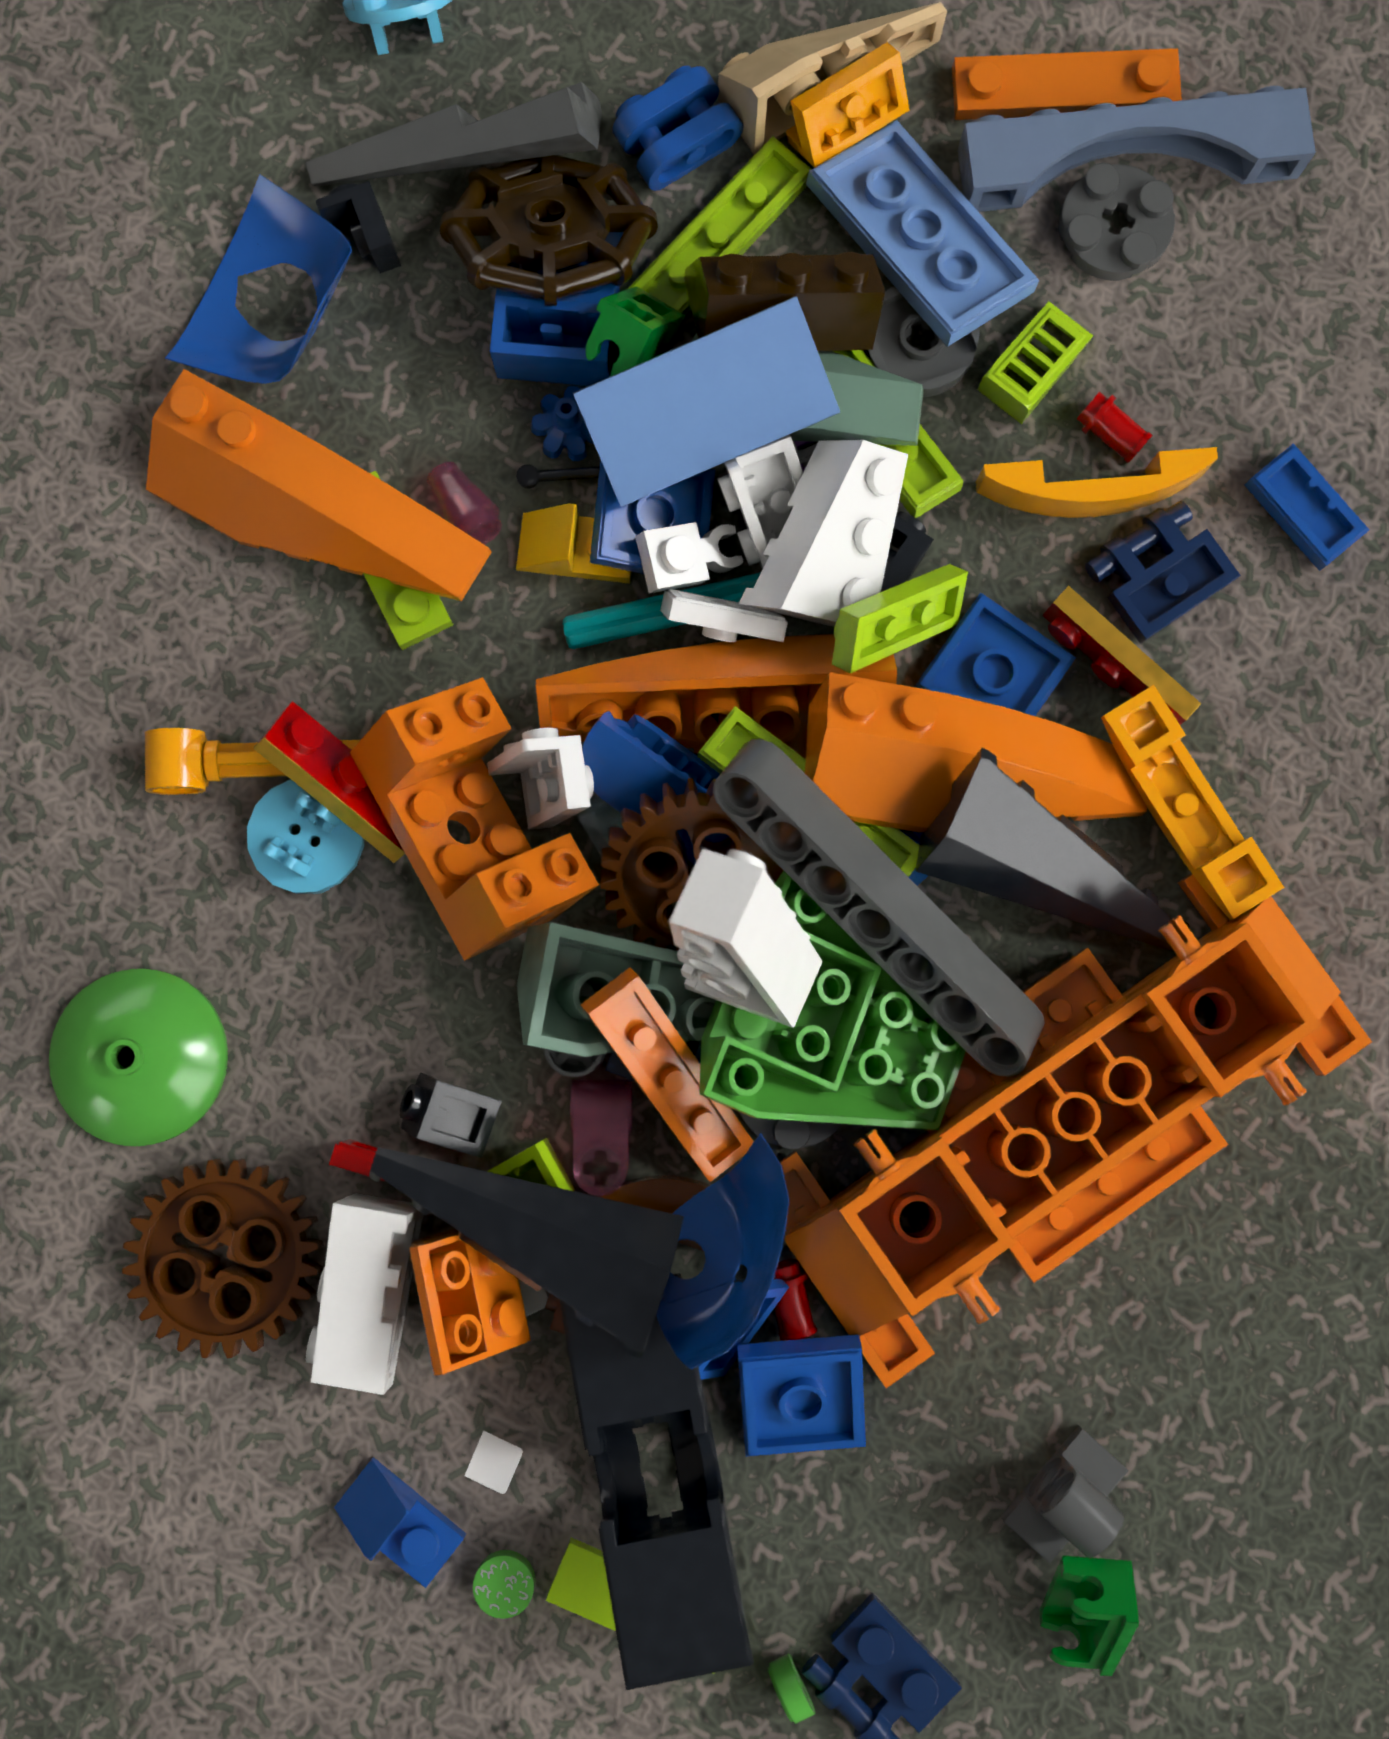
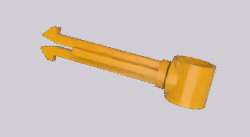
[145,728,360,795]

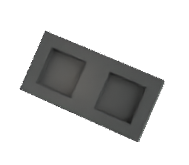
[1000,1425,1129,1564]

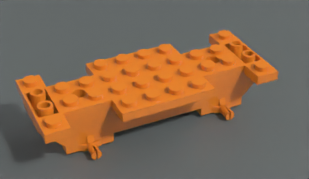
[779,873,1372,1388]

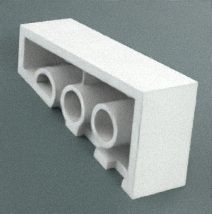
[669,849,823,1028]

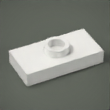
[660,589,788,642]

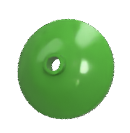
[49,969,228,1146]

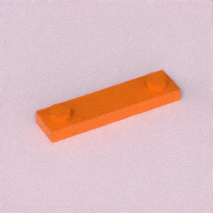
[952,48,1182,120]
[581,967,754,1183]

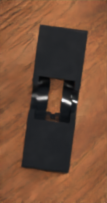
[559,1273,754,1691]

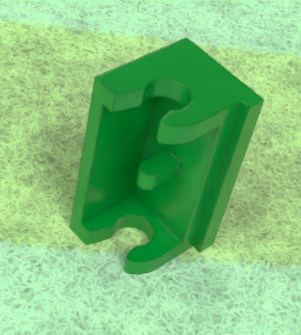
[586,286,685,376]
[1040,1555,1139,1676]

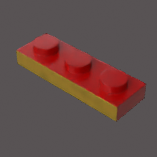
[1042,586,1202,725]
[253,701,405,863]

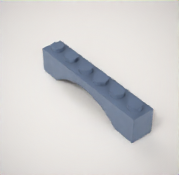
[957,86,1316,212]

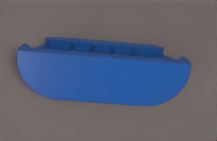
[582,711,729,865]

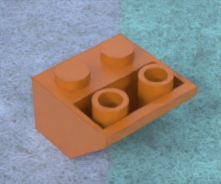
[409,1229,531,1375]

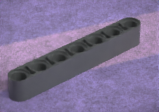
[713,739,1045,1077]

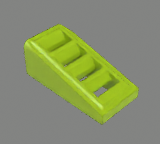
[977,301,1093,424]

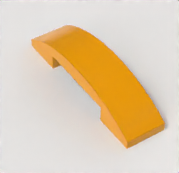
[976,447,1218,518]
[1101,685,1285,920]

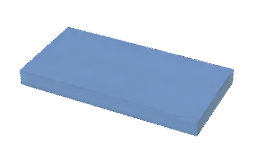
[806,120,1039,347]
[573,296,840,507]

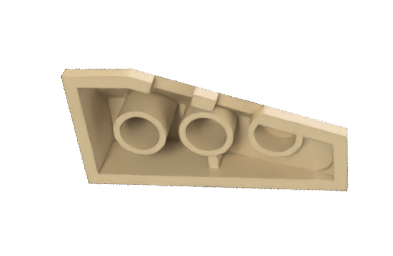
[718,2,947,155]

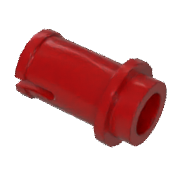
[1077,392,1153,463]
[774,1259,817,1341]

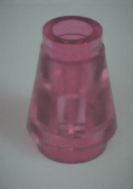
[427,462,502,545]

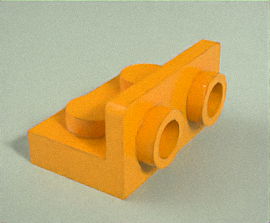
[786,42,910,168]

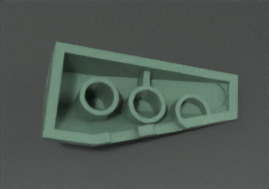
[692,333,924,446]
[517,922,716,1057]

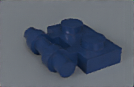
[1085,500,1241,645]
[801,1592,962,1739]

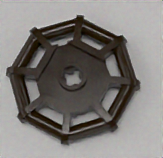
[440,155,658,306]

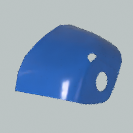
[165,174,352,384]
[656,1133,790,1369]

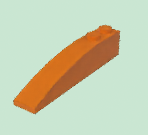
[146,369,492,601]
[536,634,897,759]
[805,672,1147,832]

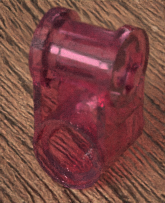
[570,1079,633,1196]

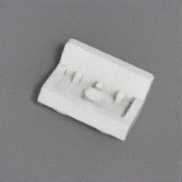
[717,434,803,570]
[487,728,594,830]

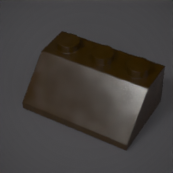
[684,252,885,351]

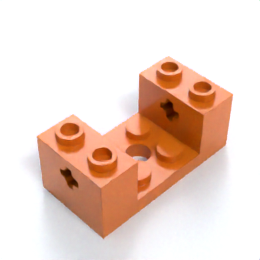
[350,677,599,961]

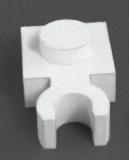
[635,522,743,594]

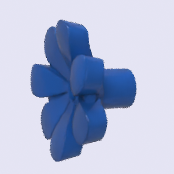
[531,386,594,461]

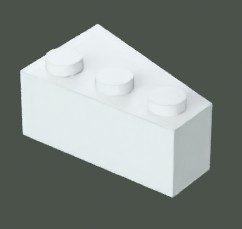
[739,440,908,626]
[306,1193,424,1395]

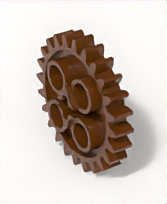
[600,778,784,951]
[122,1158,324,1359]

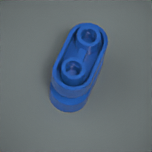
[612,66,744,191]

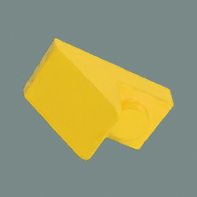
[516,503,631,583]

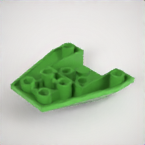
[699,871,966,1130]

